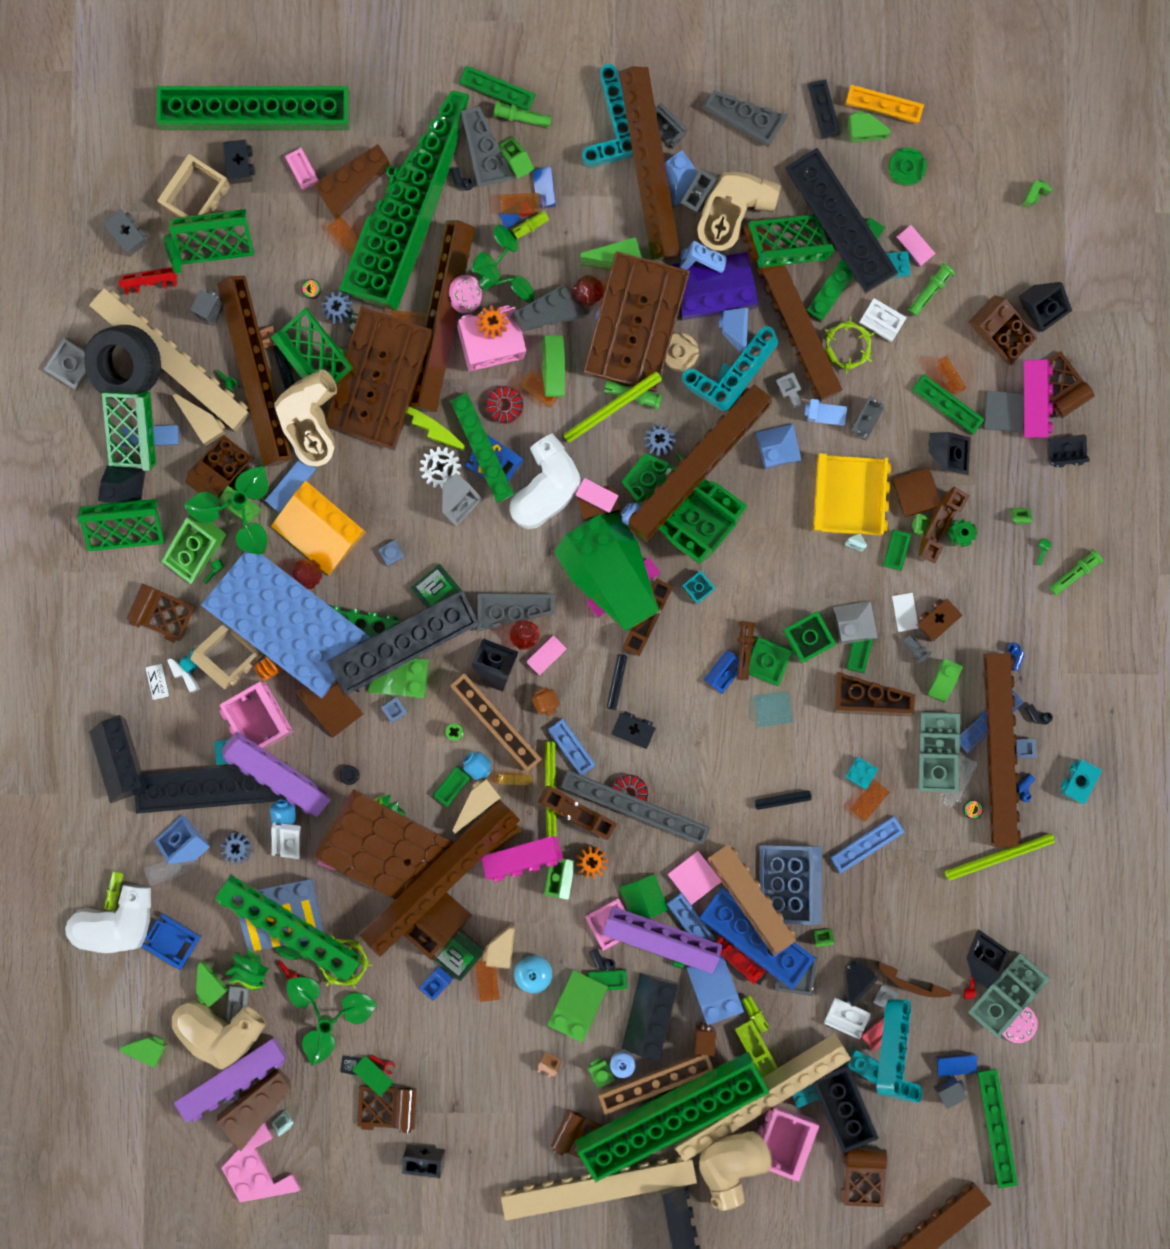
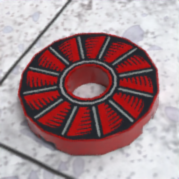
[486,386,524,424]
[612,774,649,801]

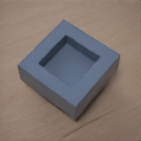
[378,540,405,566]
[381,697,408,723]
[1015,739,1036,759]

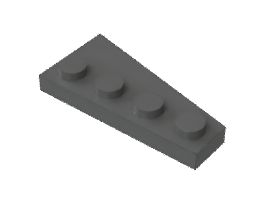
[704,90,788,147]
[461,107,515,187]
[510,284,588,332]
[477,593,555,632]

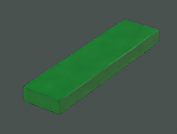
[459,65,536,111]
[912,374,985,435]

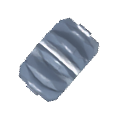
[321,291,353,324]
[643,423,676,456]
[220,832,253,865]

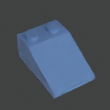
[686,955,744,1025]

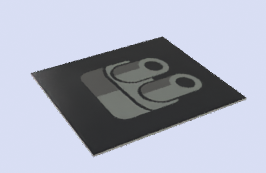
[340,1055,362,1075]

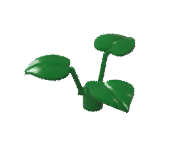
[472,224,535,304]
[185,467,268,555]
[287,977,377,1066]

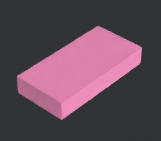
[285,148,319,191]
[896,225,936,267]
[575,478,619,513]
[526,635,567,676]

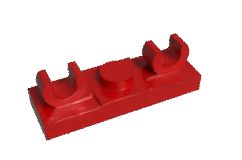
[119,267,178,295]
[714,935,766,984]

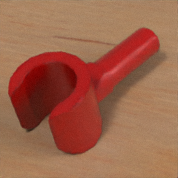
[277,961,299,981]
[963,975,976,999]
[369,1055,396,1074]

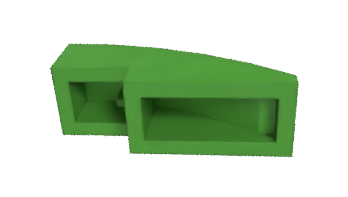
[541,335,565,397]

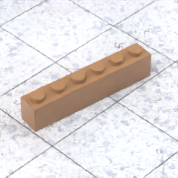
[450,673,542,772]
[707,844,796,956]
[598,1055,713,1114]

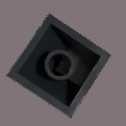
[1019,282,1072,332]
[928,432,971,475]
[98,465,146,504]
[471,638,519,692]
[966,929,1011,988]
[844,958,879,1007]

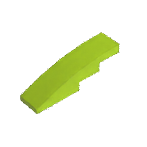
[406,407,465,451]
[735,1020,778,1077]

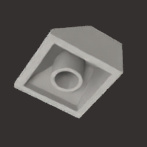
[442,473,482,526]
[833,601,877,645]

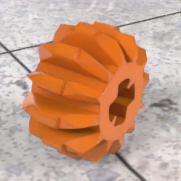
[476,306,509,339]
[254,657,283,681]
[576,846,608,879]

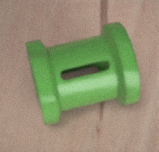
[445,724,464,741]

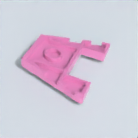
[222,1122,301,1202]

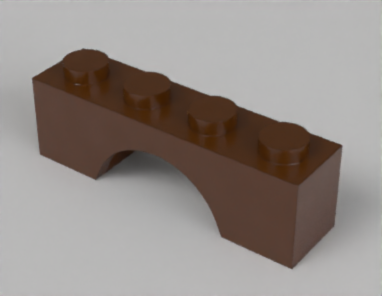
[622,578,674,657]
[537,785,617,840]

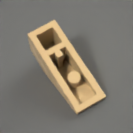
[173,394,226,446]
[452,779,501,833]

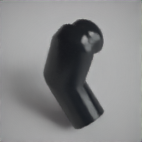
[450,167,474,191]
[1024,703,1053,725]
[589,948,616,971]

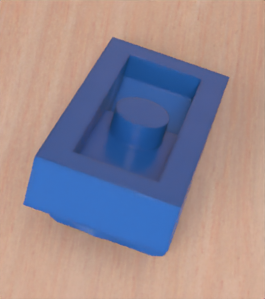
[419,966,453,1001]

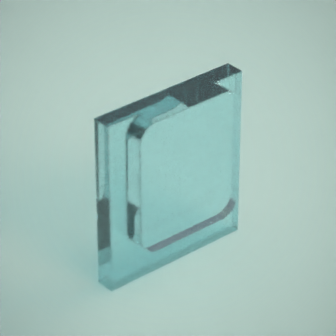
[754,692,793,727]

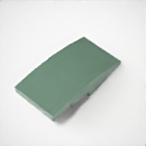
[919,712,961,793]
[968,953,1050,1039]

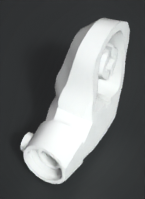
[509,433,582,529]
[65,884,151,953]

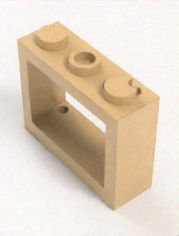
[157,154,230,217]
[190,623,264,689]

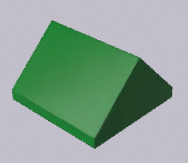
[619,873,668,919]

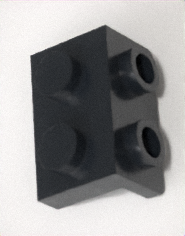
[1047,434,1090,468]

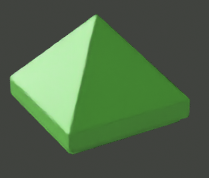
[1011,508,1033,526]
[911,514,930,536]
[812,929,835,947]

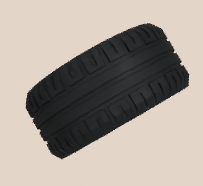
[84,324,161,400]

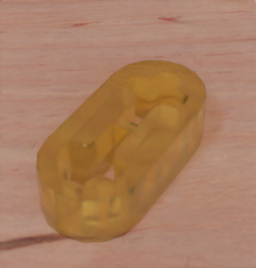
[496,774,533,785]

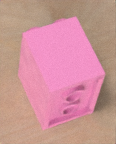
[457,305,526,372]
[219,682,294,749]
[757,1105,819,1182]

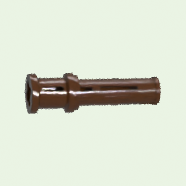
[737,621,756,681]

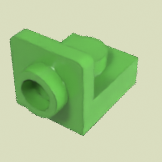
[1022,180,1053,208]
[588,1057,615,1089]

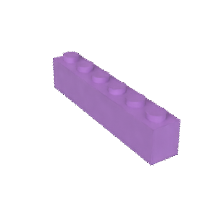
[222,731,331,817]
[603,906,722,974]
[174,1037,288,1123]

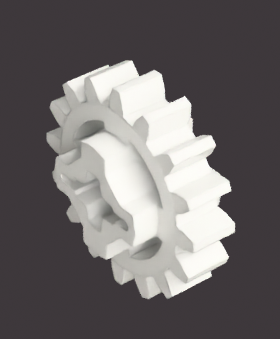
[420,447,461,489]

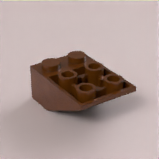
[969,295,1037,365]
[185,435,254,499]
[403,892,472,960]

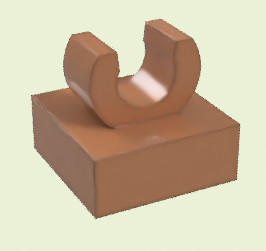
[259,326,277,349]
[537,1051,562,1078]

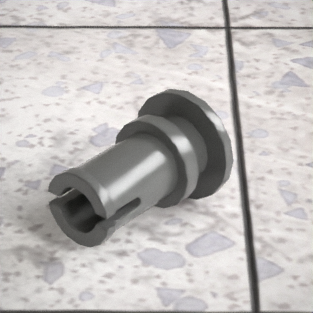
[903,633,932,664]

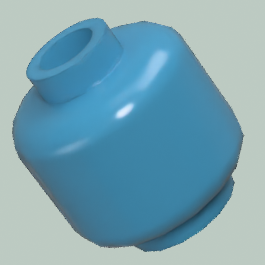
[463,751,491,780]
[270,799,296,825]

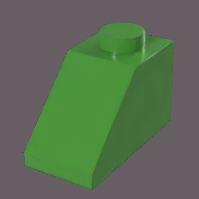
[848,111,891,143]
[498,136,534,179]
[927,659,963,702]
[196,961,229,1007]
[119,1035,168,1068]

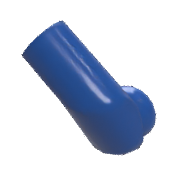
[1008,642,1024,671]
[1017,773,1036,802]

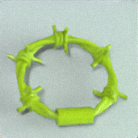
[825,317,874,374]
[319,935,373,989]

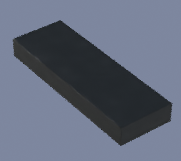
[807,79,840,140]

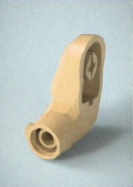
[697,172,781,251]
[274,370,337,466]
[172,1000,267,1069]
[700,1132,771,1211]

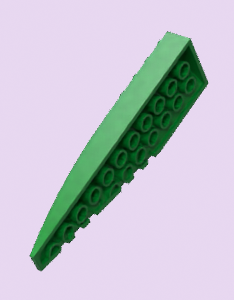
[339,90,470,312]

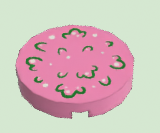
[449,275,482,313]
[1002,1007,1037,1043]

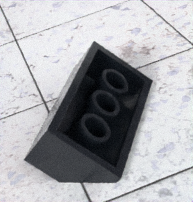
[89,715,147,803]
[622,973,678,1061]
[813,1065,879,1153]
[661,1186,700,1249]

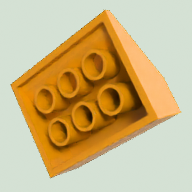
[271,481,366,575]

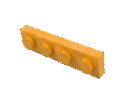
[845,85,924,124]

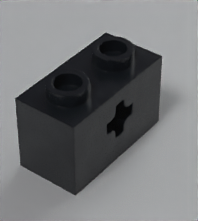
[223,139,255,184]
[611,711,656,749]
[402,1144,445,1179]

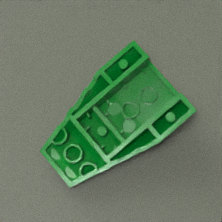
[621,453,748,565]
[554,513,659,631]

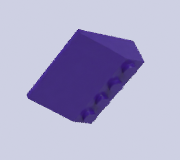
[672,252,758,321]

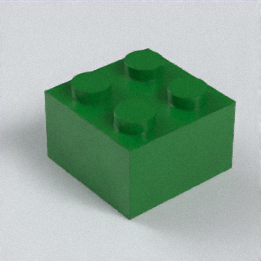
[782,611,837,664]

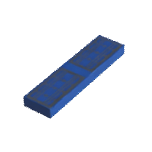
[960,690,1024,754]

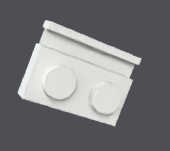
[859,298,907,342]
[271,823,301,859]
[823,997,871,1040]

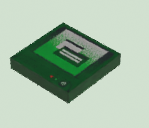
[411,564,461,608]
[436,930,484,982]

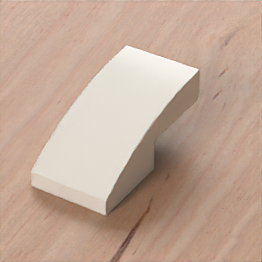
[167,659,200,693]

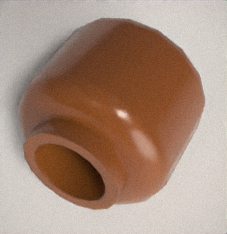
[532,687,560,716]

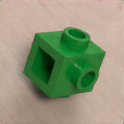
[948,519,978,548]

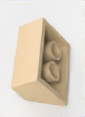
[483,923,515,968]

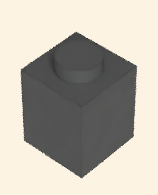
[933,1076,967,1109]

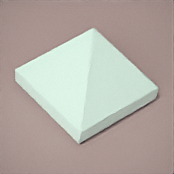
[845,534,867,552]
[271,1110,293,1136]

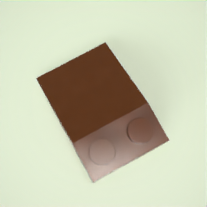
[296,682,364,738]

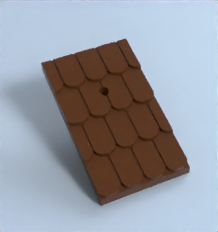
[582,251,690,393]
[325,306,432,451]
[313,789,454,900]

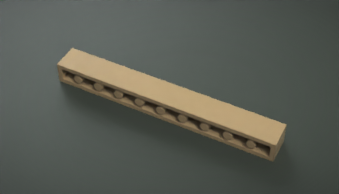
[89,288,250,432]
[673,1033,851,1161]
[501,1155,697,1221]

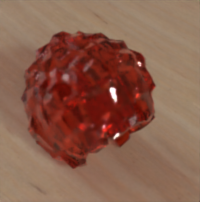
[572,275,603,306]
[292,559,323,589]
[509,620,540,650]

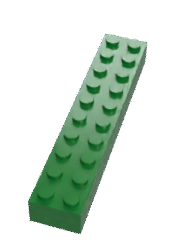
[156,86,350,130]
[575,1051,770,1183]

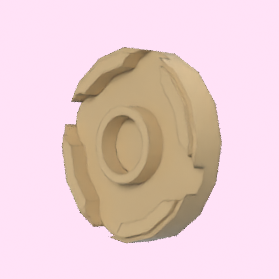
[665,333,699,371]

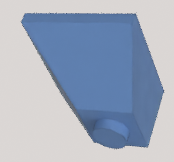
[665,150,697,208]
[719,308,748,353]
[756,424,802,470]
[154,814,210,864]

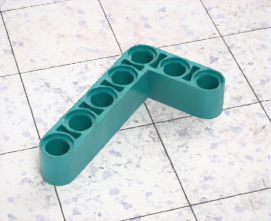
[583,64,633,168]
[682,327,778,411]
[877,999,923,1103]

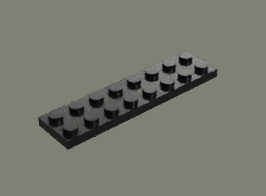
[785,147,898,294]
[326,590,479,696]
[135,762,288,814]

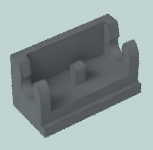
[655,103,688,149]
[850,396,884,441]

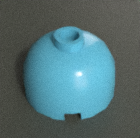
[514,954,553,994]

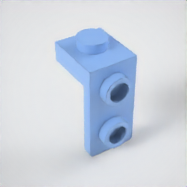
[680,241,726,273]
[805,399,847,426]

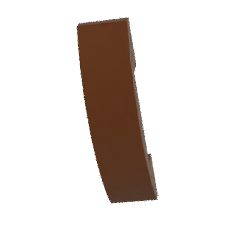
[919,487,970,564]
[876,961,952,998]

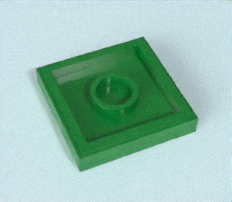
[749,636,793,686]

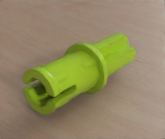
[512,211,549,239]
[104,871,123,911]
[742,995,770,1034]

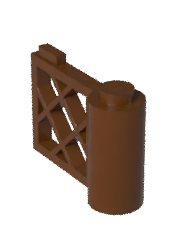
[1048,351,1095,418]
[126,583,195,643]
[358,1086,417,1133]
[551,1109,603,1160]
[840,1148,887,1207]

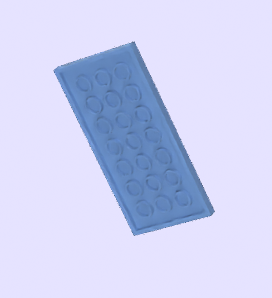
[201,552,370,698]

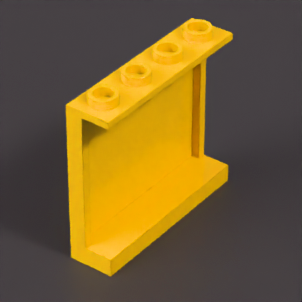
[813,453,891,536]

